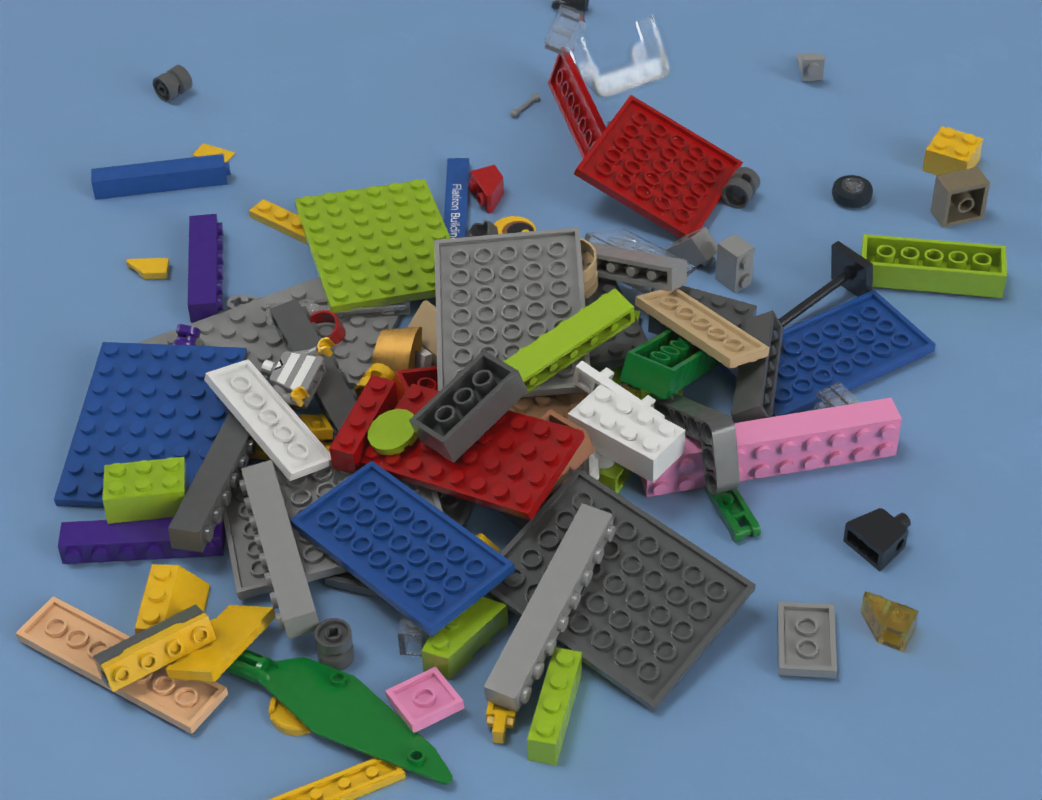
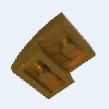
[371,327,422,373]

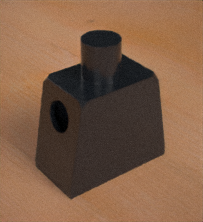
[843,508,911,571]

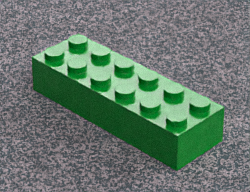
[620,329,718,400]

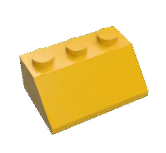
[134,564,210,634]

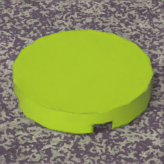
[368,409,418,456]

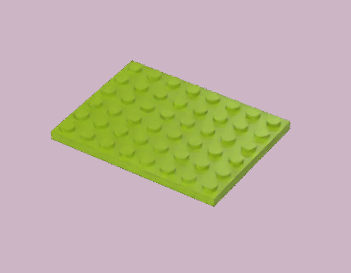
[294,179,451,314]

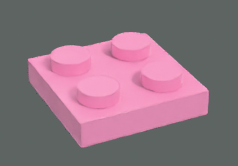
[385,666,465,734]

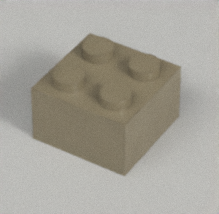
[930,167,990,228]

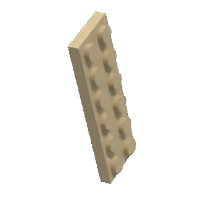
[635,288,770,368]

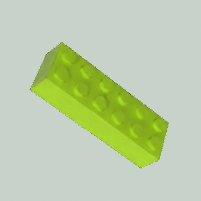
[860,234,1007,298]

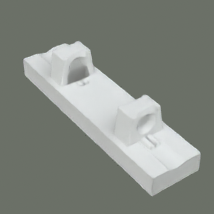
[573,361,665,419]

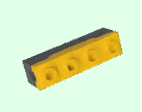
[93,604,217,692]

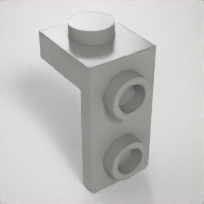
[797,53,825,82]

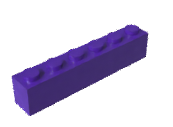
[187,214,224,323]
[58,516,226,564]

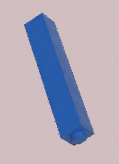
[91,154,231,200]

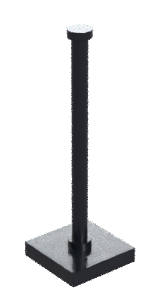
[778,241,873,327]

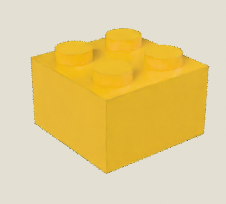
[922,126,984,175]

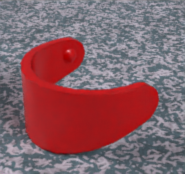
[309,310,346,345]

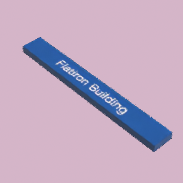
[444,158,469,238]

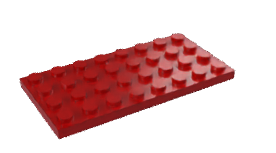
[359,383,585,520]

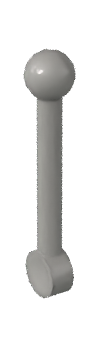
[510,94,540,118]

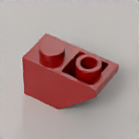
[468,164,504,214]

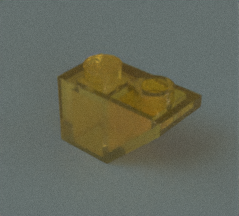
[861,591,919,652]

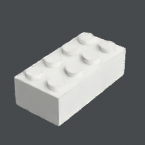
[568,384,686,483]

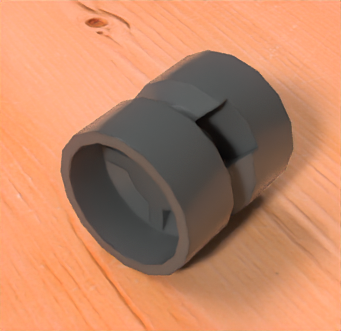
[152,65,193,102]
[721,167,760,209]
[314,618,354,671]

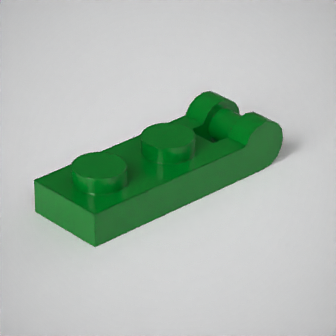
[705,486,761,542]

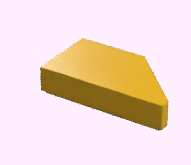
[126,258,170,279]

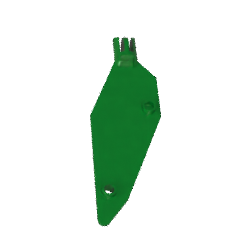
[227,649,453,785]

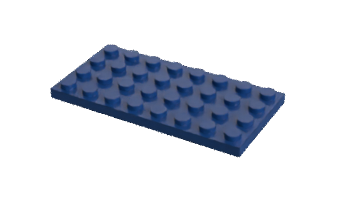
[718,290,936,417]
[290,461,515,637]

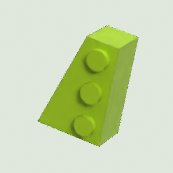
[422,597,508,680]

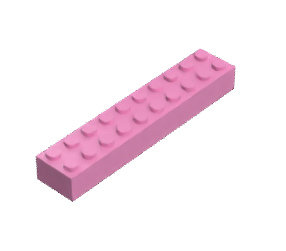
[639,398,902,497]

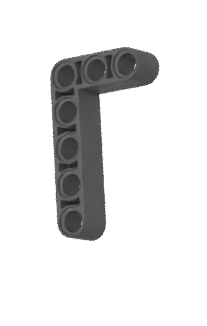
[652,393,740,495]

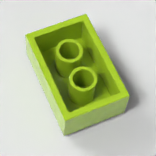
[102,457,189,524]

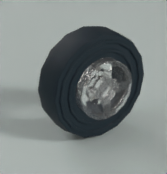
[832,175,873,208]

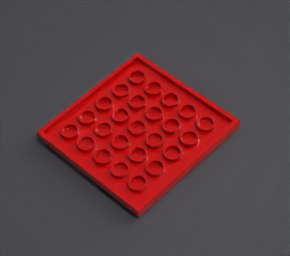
[574,95,743,238]

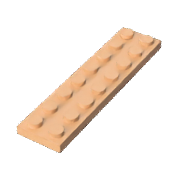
[16,596,228,734]

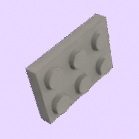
[777,602,837,678]

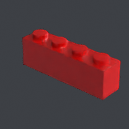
[329,375,398,474]

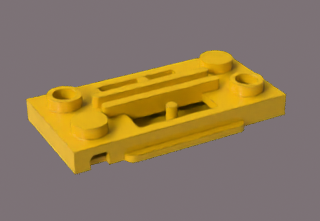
[166,605,276,683]

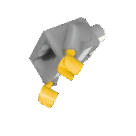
[261,337,335,409]

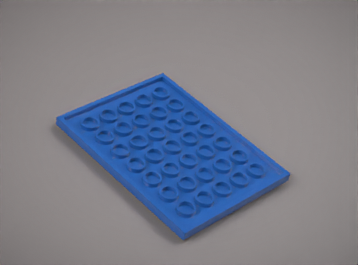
[54,342,248,508]

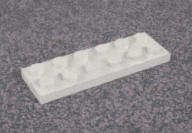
[204,359,332,481]

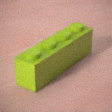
[527,647,582,766]

